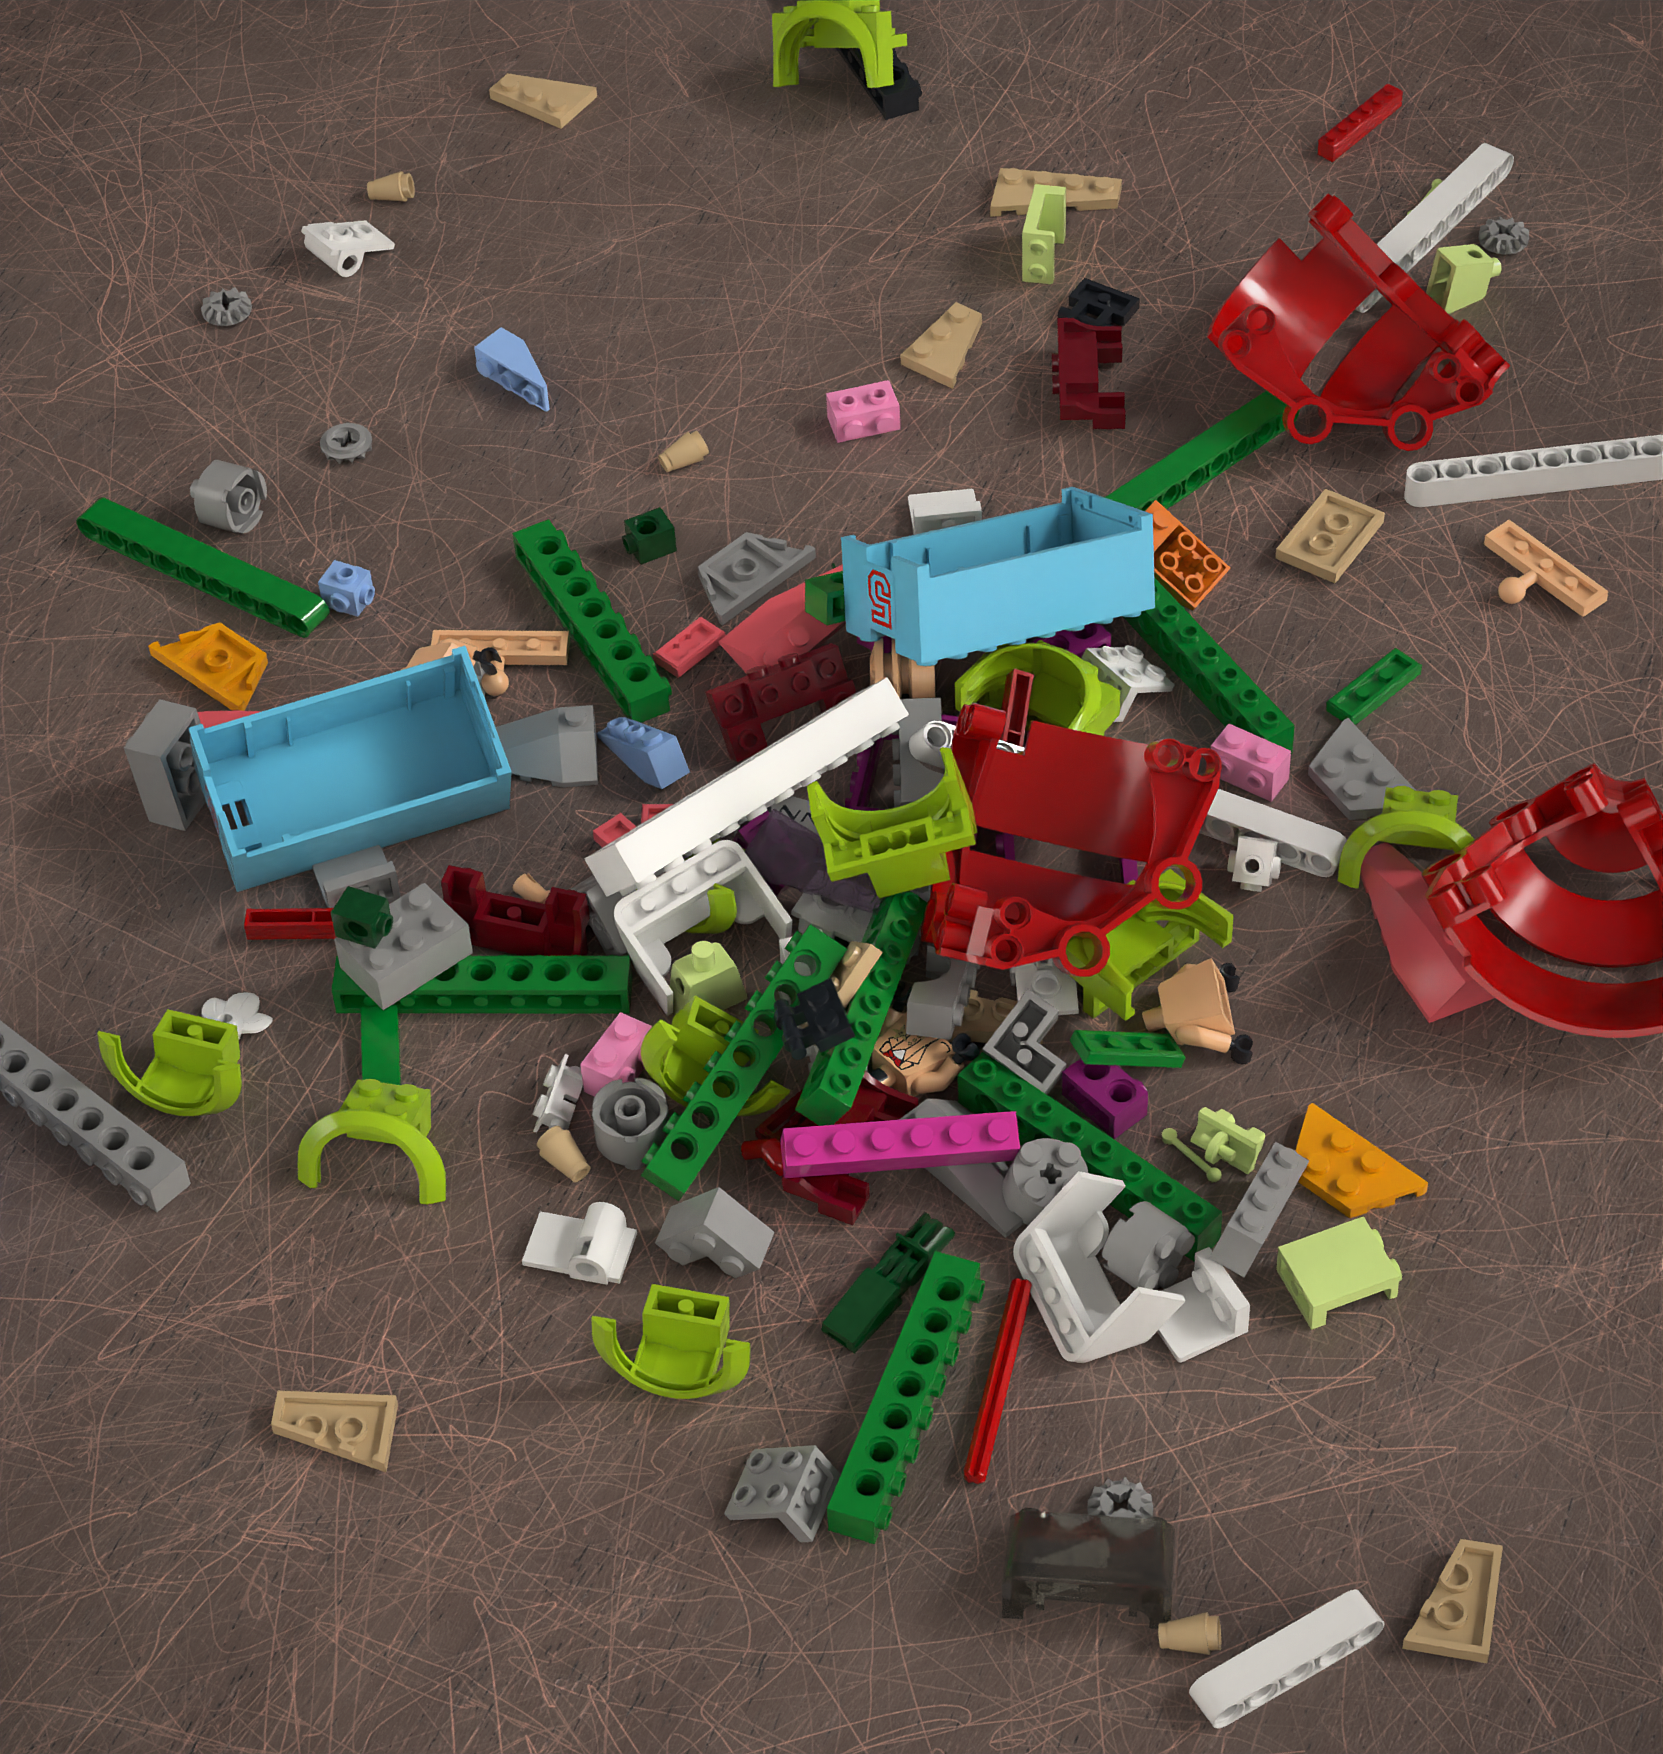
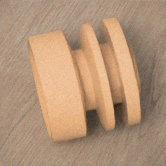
[870,638,935,699]

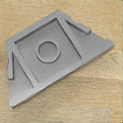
[698,532,816,625]
[1308,718,1416,820]

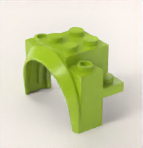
[772,0,907,88]
[955,640,1120,736]
[807,747,977,898]
[1066,869,1233,1021]

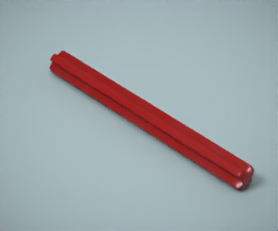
[964,1278,1032,1485]

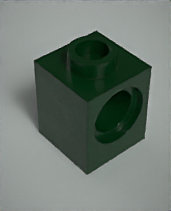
[622,507,677,565]
[330,886,393,949]

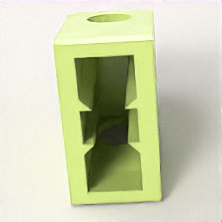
[1426,244,1502,314]
[670,941,747,1014]

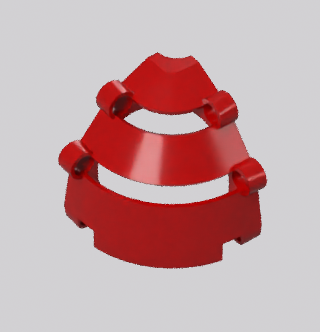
[1207,193,1510,451]
[921,703,1222,977]
[1421,762,1663,1038]

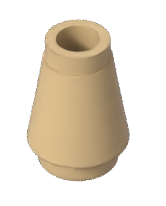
[367,171,415,202]
[658,431,709,473]
[537,1126,591,1182]
[1158,1612,1222,1655]

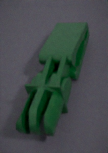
[821,1212,955,1354]

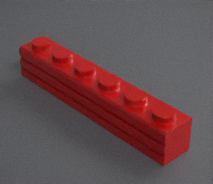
[1317,84,1403,162]
[999,669,1034,747]
[244,908,336,940]

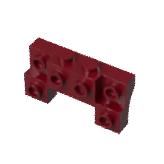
[1052,318,1126,429]
[705,643,856,762]
[441,865,590,956]
[782,1071,919,1226]

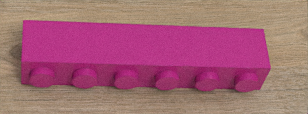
[781,1111,1020,1178]

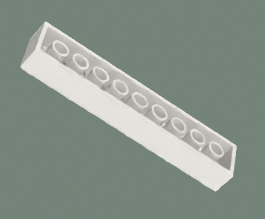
[585,677,909,897]

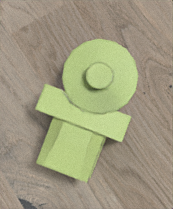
[1190,1107,1265,1174]

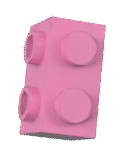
[826,380,900,443]
[1211,724,1291,802]
[580,1012,652,1097]

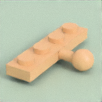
[1484,520,1608,617]
[431,630,570,696]

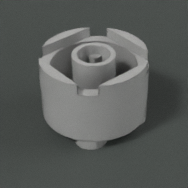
[190,460,267,533]
[592,1078,669,1170]
[1002,1138,1088,1225]
[1102,1201,1195,1290]

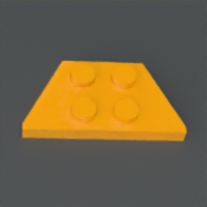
[148,622,268,711]
[1295,1103,1428,1218]

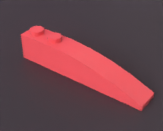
[718,564,846,674]
[1360,842,1495,1023]

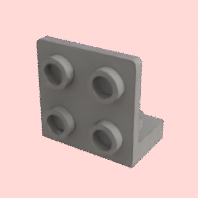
[312,845,401,908]
[724,1445,841,1542]

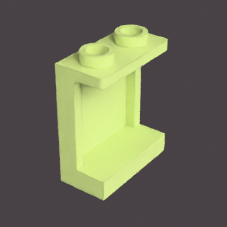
[1022,184,1066,284]
[1276,1216,1402,1330]

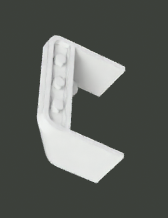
[614,840,792,1016]
[1013,1171,1186,1363]

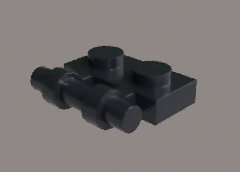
[1057,278,1140,326]
[773,978,856,1060]

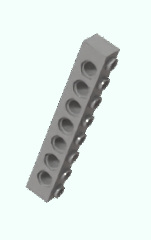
[0,1020,191,1213]

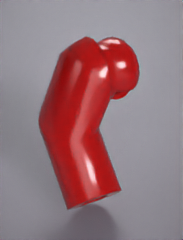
[741,1138,784,1176]

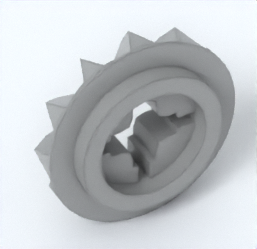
[1478,216,1529,255]
[201,287,252,326]
[320,423,372,464]
[1087,1476,1153,1538]

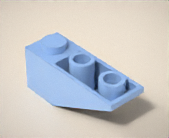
[474,327,550,412]
[596,717,690,789]

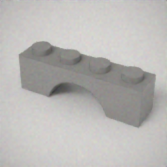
[892,698,944,808]
[906,943,981,1040]
[1209,1142,1309,1277]

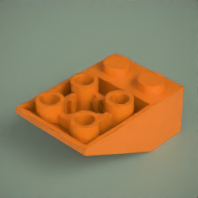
[1145,500,1230,610]

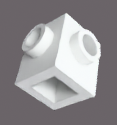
[1227,836,1282,892]

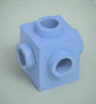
[318,560,375,617]

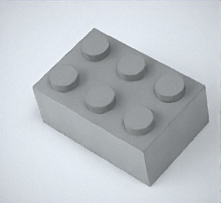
[124,699,206,831]
[334,883,473,1010]

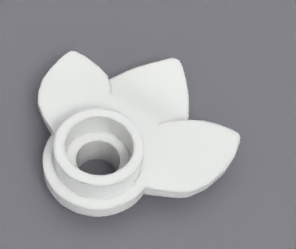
[202,992,273,1040]

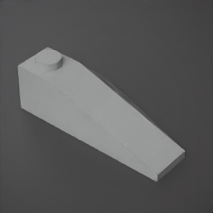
[495,705,598,788]
[899,1099,1024,1238]

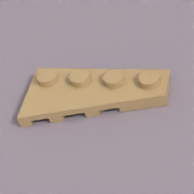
[990,168,1122,217]

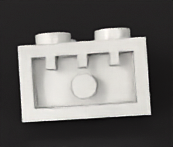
[908,489,982,535]
[1081,645,1175,722]
[1157,1247,1250,1363]

